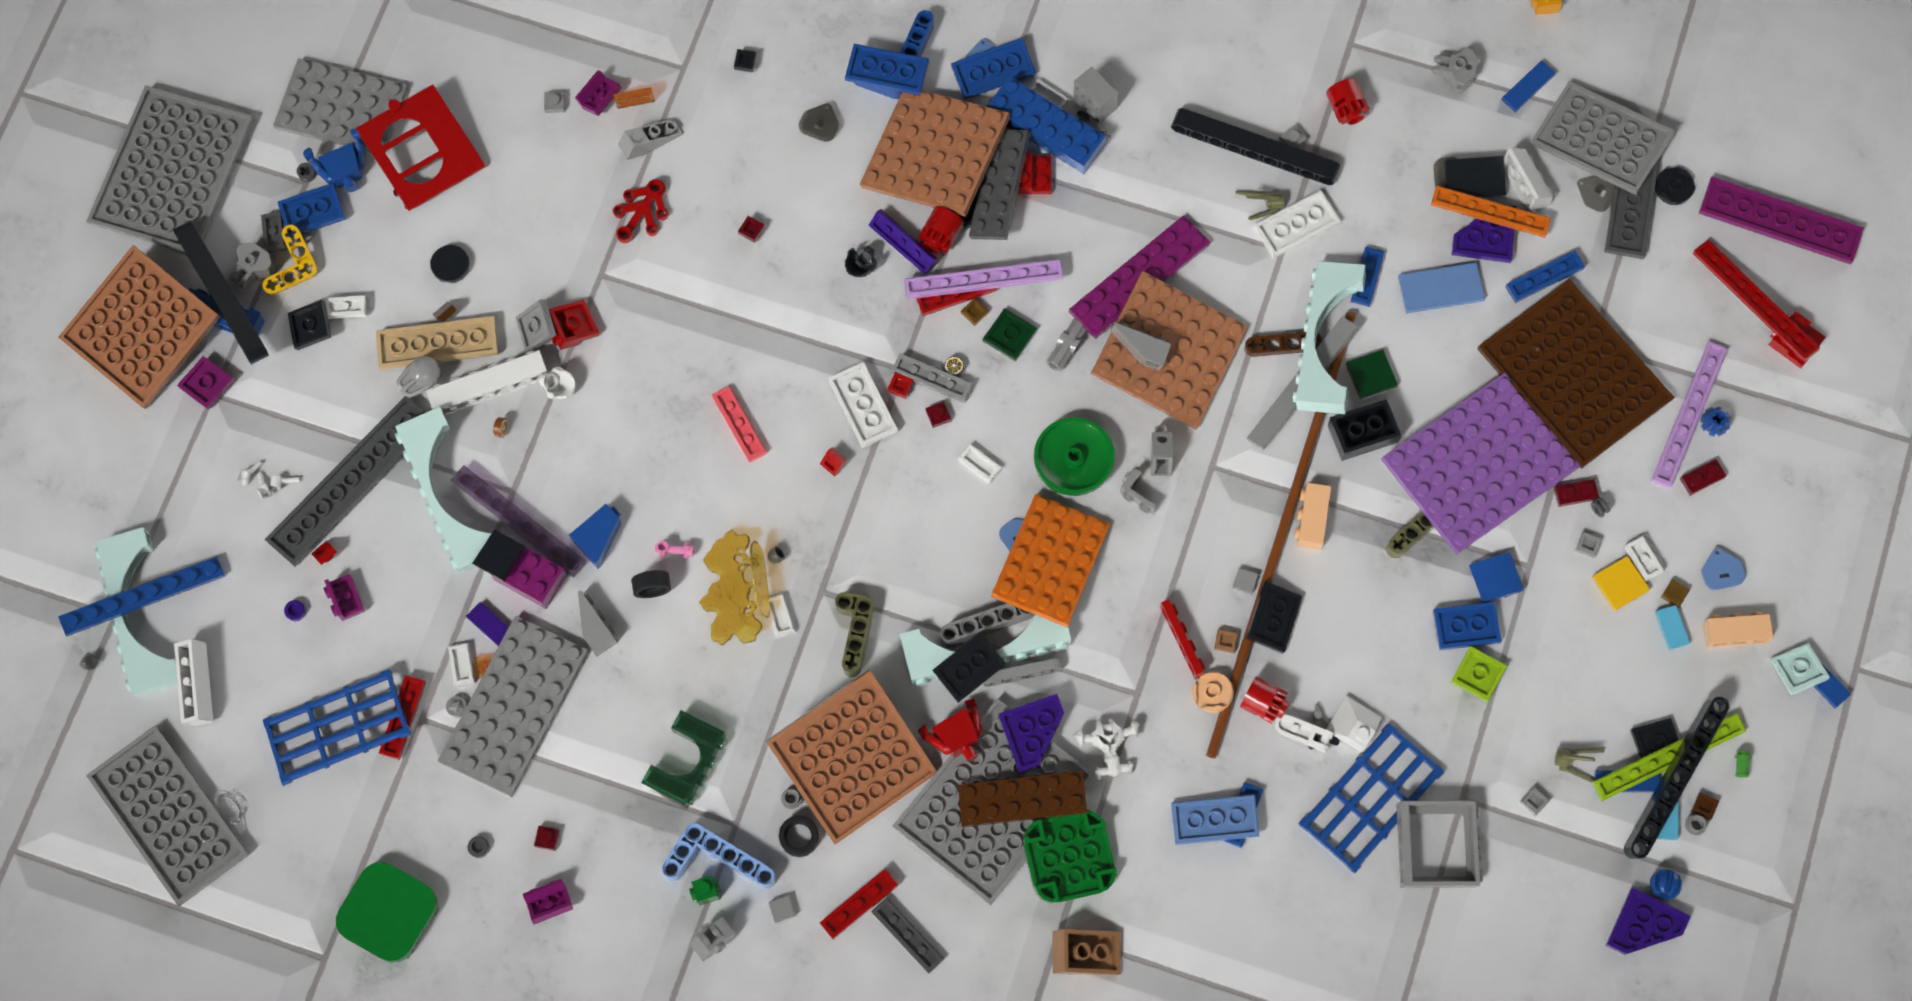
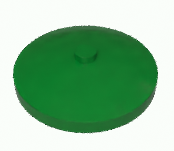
[1034,417,1115,496]

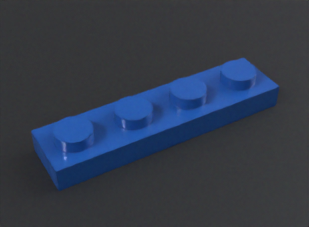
[1505,251,1585,303]

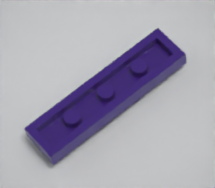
[868,209,938,275]

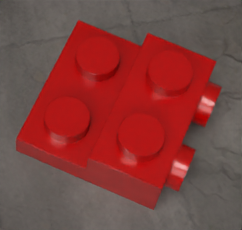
[1018,152,1051,194]
[548,300,600,350]
[1768,311,1826,369]

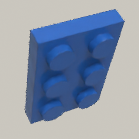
[277,183,346,238]
[1433,602,1502,651]

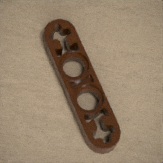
[1244,332,1322,357]

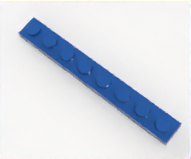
[58,557,225,637]

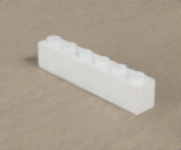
[426,350,548,415]

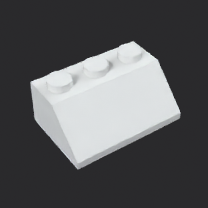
[1504,148,1553,213]

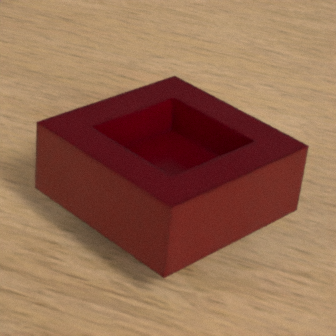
[738,216,765,243]
[925,402,951,428]
[534,826,560,851]

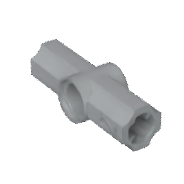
[1046,318,1087,372]

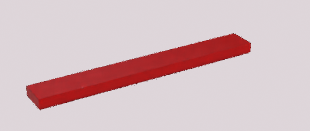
[1693,240,1820,362]

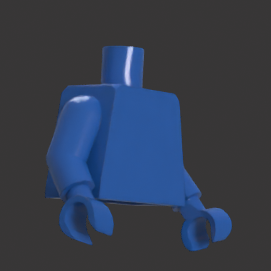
[303,128,366,192]

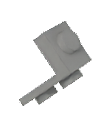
[1120,468,1157,515]

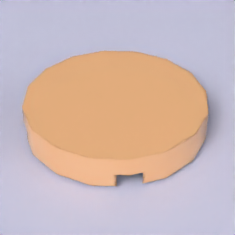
[1192,672,1234,713]

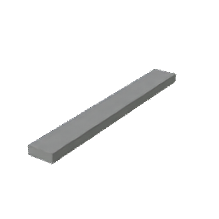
[1247,316,1359,450]

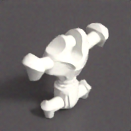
[1073,719,1140,780]

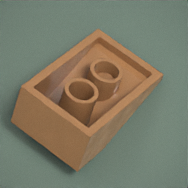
[1052,929,1121,975]

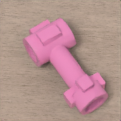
[655,540,694,558]

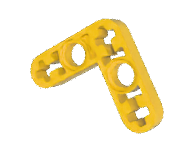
[262,225,318,295]

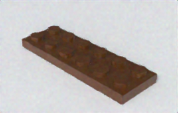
[958,771,1087,827]

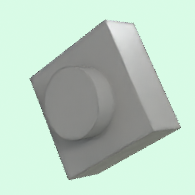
[544,91,565,113]
[1279,125,1307,148]

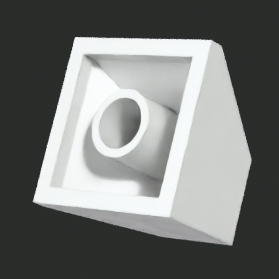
[1326,695,1382,753]

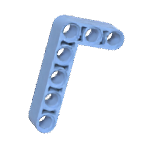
[662,823,776,889]

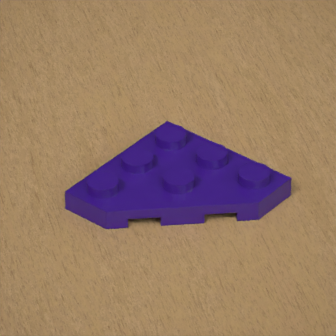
[1451,204,1517,263]
[998,694,1064,773]
[1605,888,1691,955]

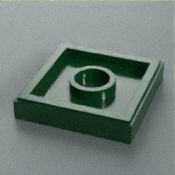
[983,308,1037,362]
[1345,350,1398,399]

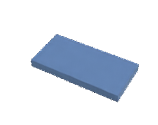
[1398,263,1485,314]
[1171,794,1260,845]

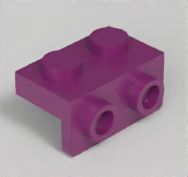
[575,70,622,116]
[323,574,365,621]
[523,879,573,925]

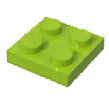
[1450,646,1507,702]

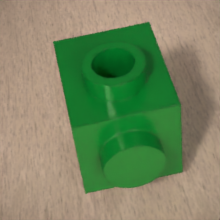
[689,876,721,906]

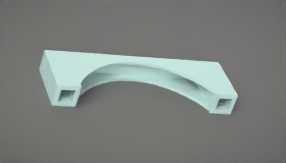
[1293,261,1366,414]
[395,407,491,573]
[95,527,178,696]
[899,615,1071,686]

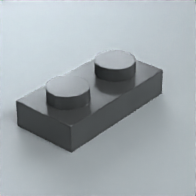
[261,212,286,253]

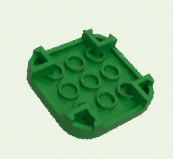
[1023,810,1117,903]
[336,862,438,963]

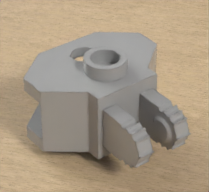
[1432,48,1478,92]
[230,243,276,289]
[690,917,736,961]

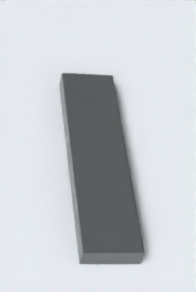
[871,897,944,974]

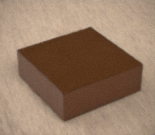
[432,302,457,322]
[1690,792,1719,821]

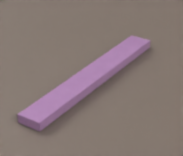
[904,259,1064,299]
[1651,341,1728,489]

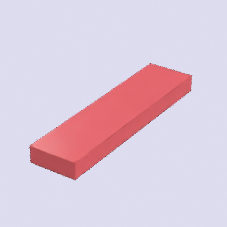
[712,386,767,463]

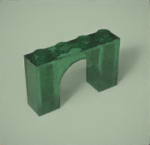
[641,710,727,809]

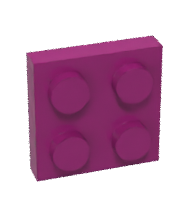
[177,356,235,410]

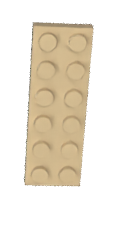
[376,316,499,370]

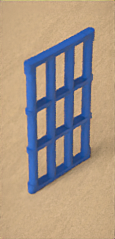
[263,669,411,786]
[1298,723,1444,873]

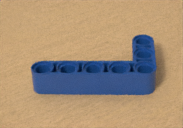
[854,10,934,99]

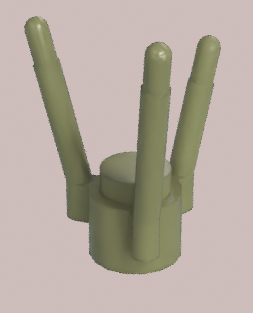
[1235,190,1284,220]
[1555,748,1605,783]

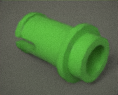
[1735,751,1752,778]

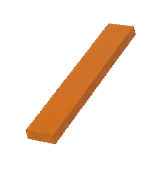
[1431,185,1551,238]

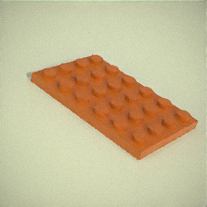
[991,493,1110,628]

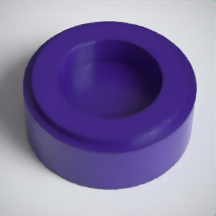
[284,600,306,622]

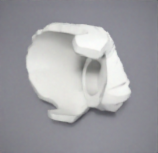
[538,367,576,399]

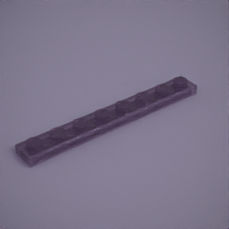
[451,465,587,578]

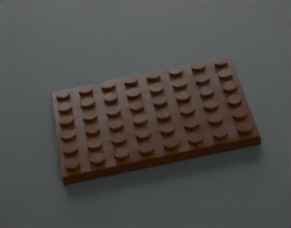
[1477,279,1675,469]

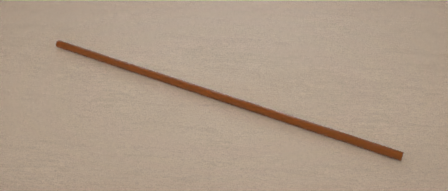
[1206,312,1356,759]

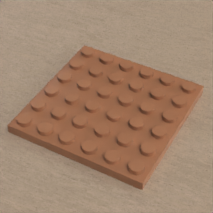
[860,90,1011,217]
[58,245,221,409]
[1090,271,1248,430]
[765,670,937,845]

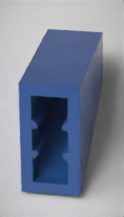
[569,504,622,569]

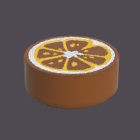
[493,417,508,438]

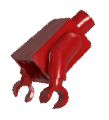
[918,698,982,762]

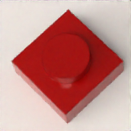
[887,372,914,399]
[820,447,847,476]
[311,540,337,565]

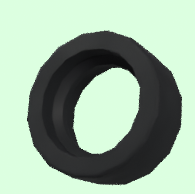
[631,570,671,598]
[779,815,819,857]

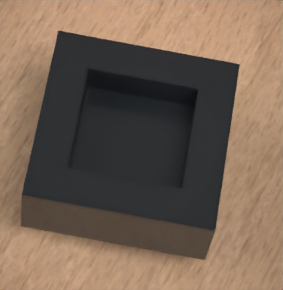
[734,49,757,72]

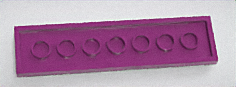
[1699,176,1864,265]
[1069,215,1210,339]

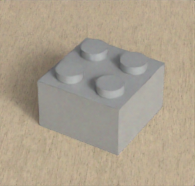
[1074,66,1118,123]

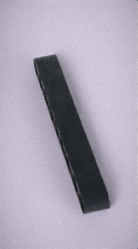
[1171,108,1341,185]
[173,220,269,365]
[1624,697,1729,859]

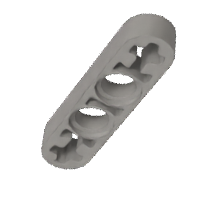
[983,658,1062,687]

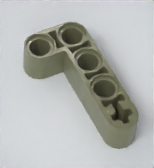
[1386,512,1435,558]
[835,592,874,677]

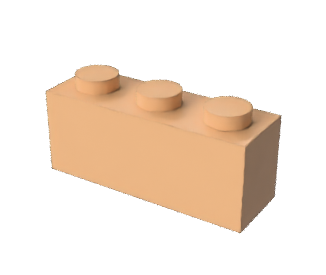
[1294,483,1331,550]
[1703,612,1773,648]

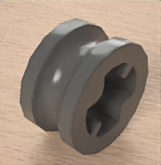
[296,163,316,183]
[1590,497,1610,518]

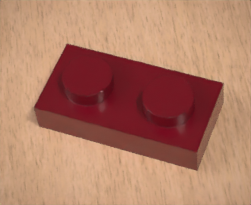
[1680,459,1727,496]
[1554,479,1599,507]

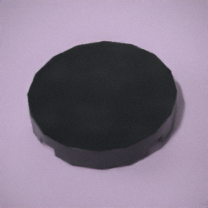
[1655,167,1695,205]
[430,245,470,283]

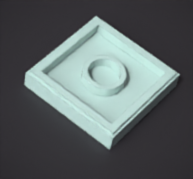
[1770,642,1830,696]

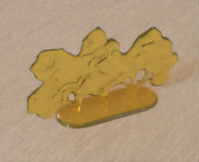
[699,529,770,645]

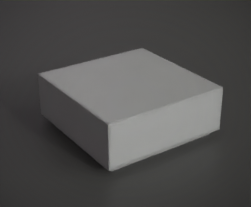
[1575,531,1602,558]
[1232,568,1258,595]
[1520,786,1550,817]
[769,895,795,923]

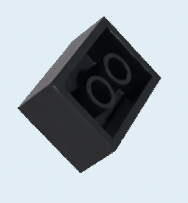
[1328,399,1401,461]

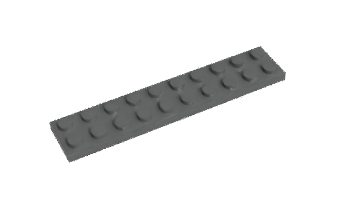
[264,396,426,567]

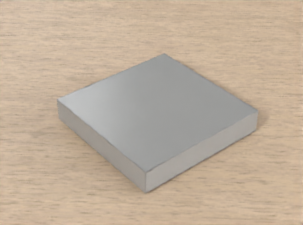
[516,299,556,352]

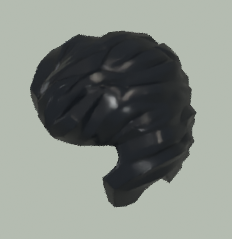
[845,245,877,278]

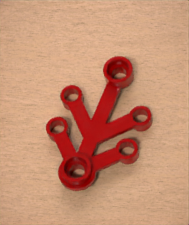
[613,179,668,243]

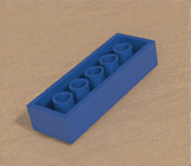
[987,76,1106,174]

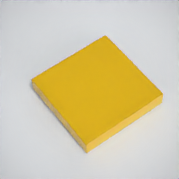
[1592,556,1650,611]

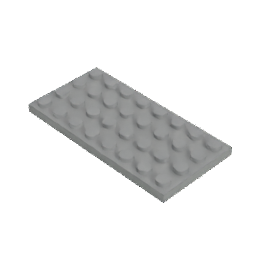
[438,616,589,797]
[86,725,249,906]

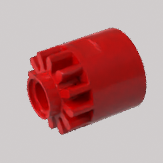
[1326,78,1370,125]
[918,206,964,254]
[1240,676,1289,724]

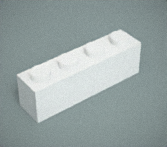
[174,639,213,726]

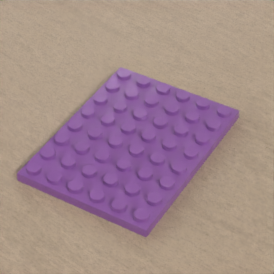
[1381,373,1581,555]

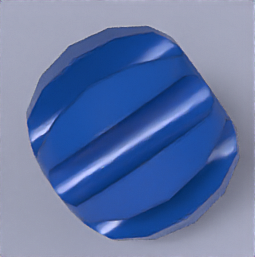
[1700,407,1731,437]
[1650,869,1682,899]

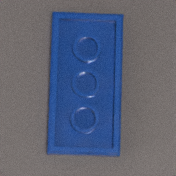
[951,37,1036,100]
[845,44,929,96]

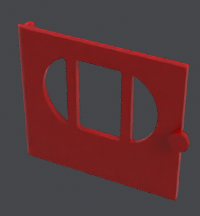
[356,84,486,211]

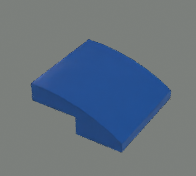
[1469,552,1524,603]

